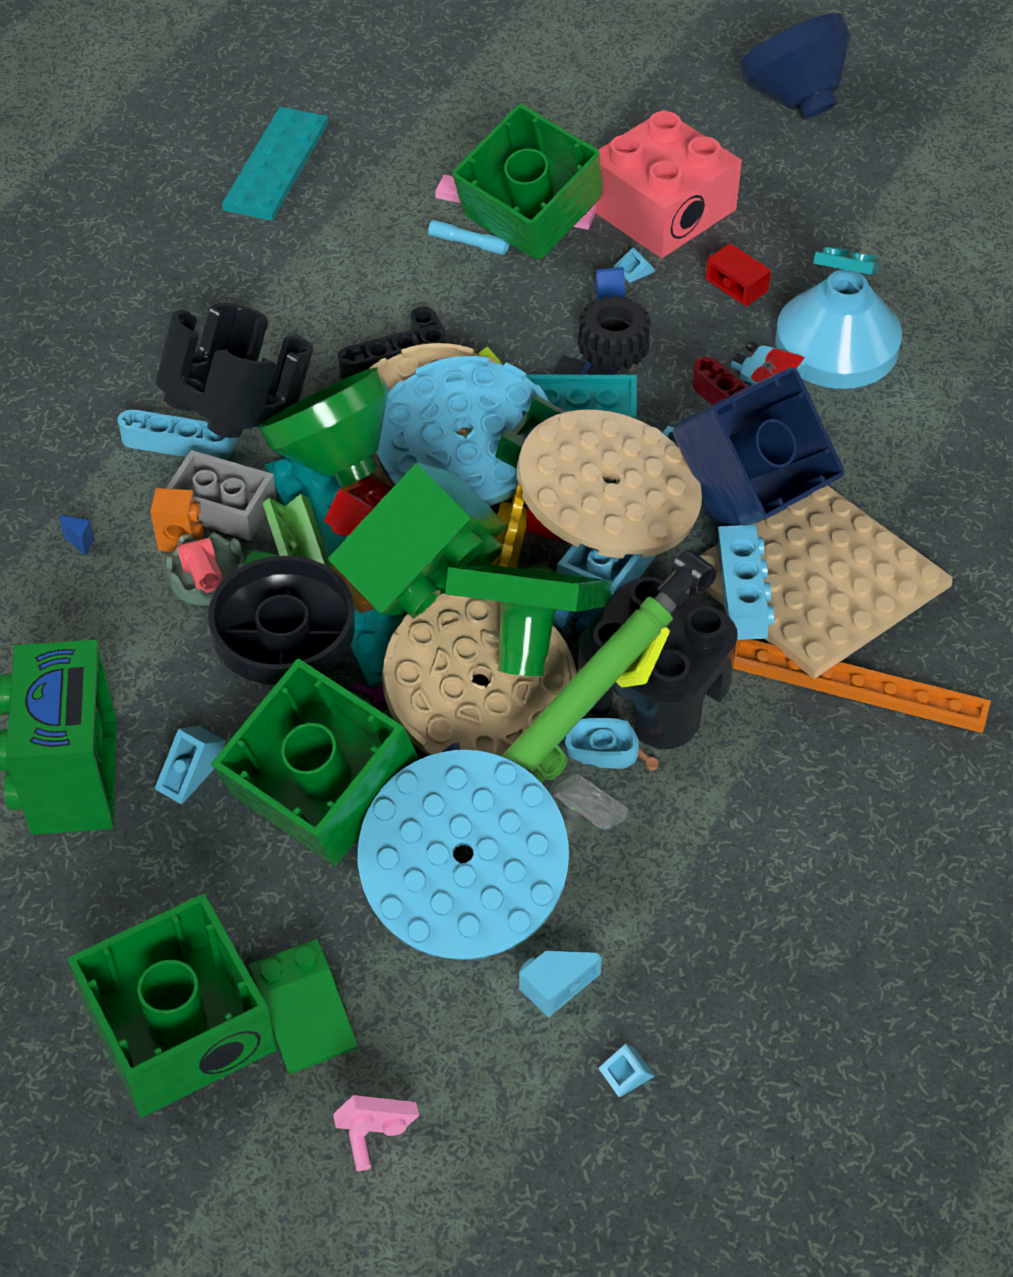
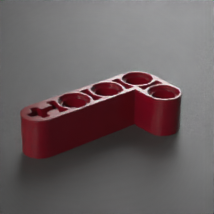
[692,357,748,405]

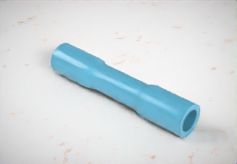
[428,220,509,255]

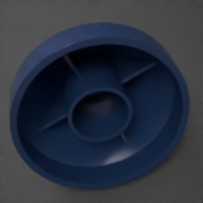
[739,13,851,119]

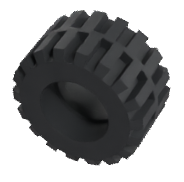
[578,296,651,370]

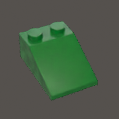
[248,939,358,1075]

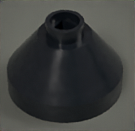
[208,556,355,685]

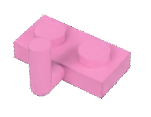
[333,1095,419,1171]

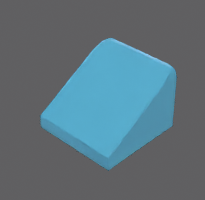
[613,247,655,283]
[598,1044,655,1097]

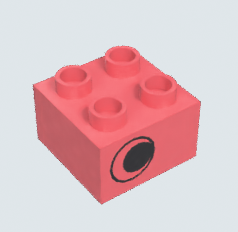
[595,110,742,259]

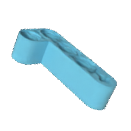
[117,410,239,460]

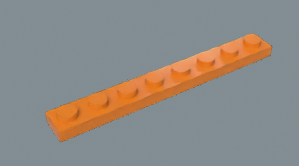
[733,639,991,733]

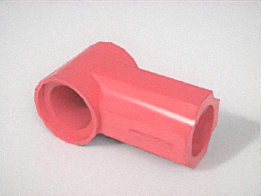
[178,538,223,593]

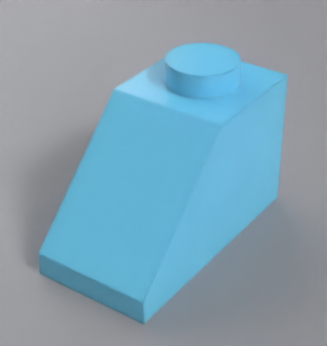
[155,726,226,804]
[519,951,602,1018]

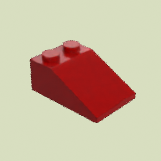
[324,476,392,537]

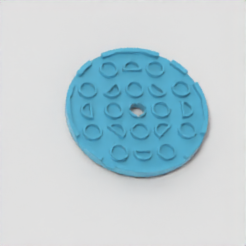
[377,356,549,506]
[358,750,569,961]

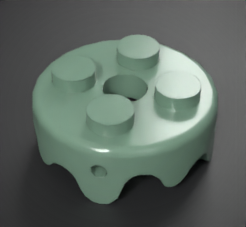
[166,533,245,606]

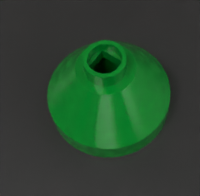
[259,367,389,487]

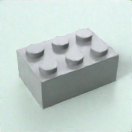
[166,450,277,541]

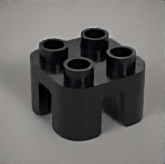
[156,303,313,438]
[578,577,738,749]

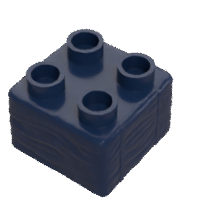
[673,368,845,527]

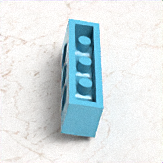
[718,525,774,640]

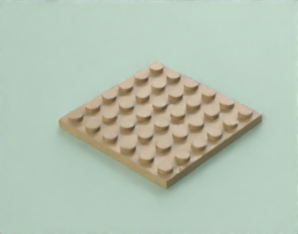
[700,486,953,679]

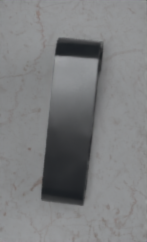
[338,306,446,380]

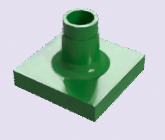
[445,564,612,676]

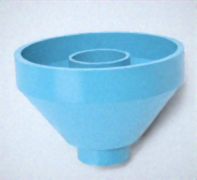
[775,270,902,389]

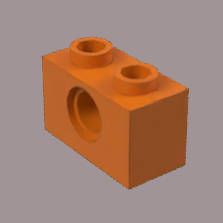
[150,488,204,552]

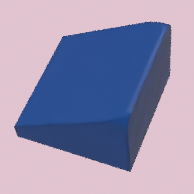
[595,267,626,300]
[59,515,94,555]

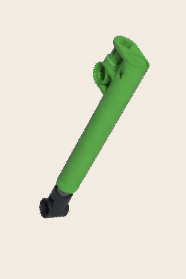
[501,550,717,783]

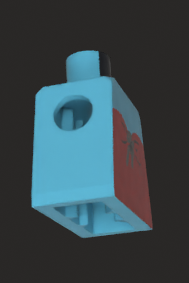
[731,345,805,387]

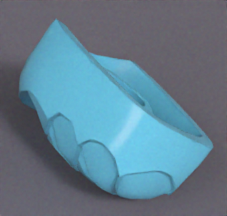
[565,718,639,769]

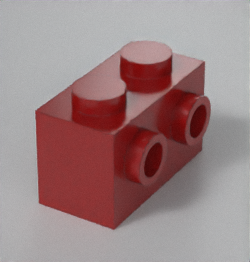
[705,243,771,307]

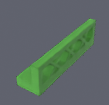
[263,494,333,570]

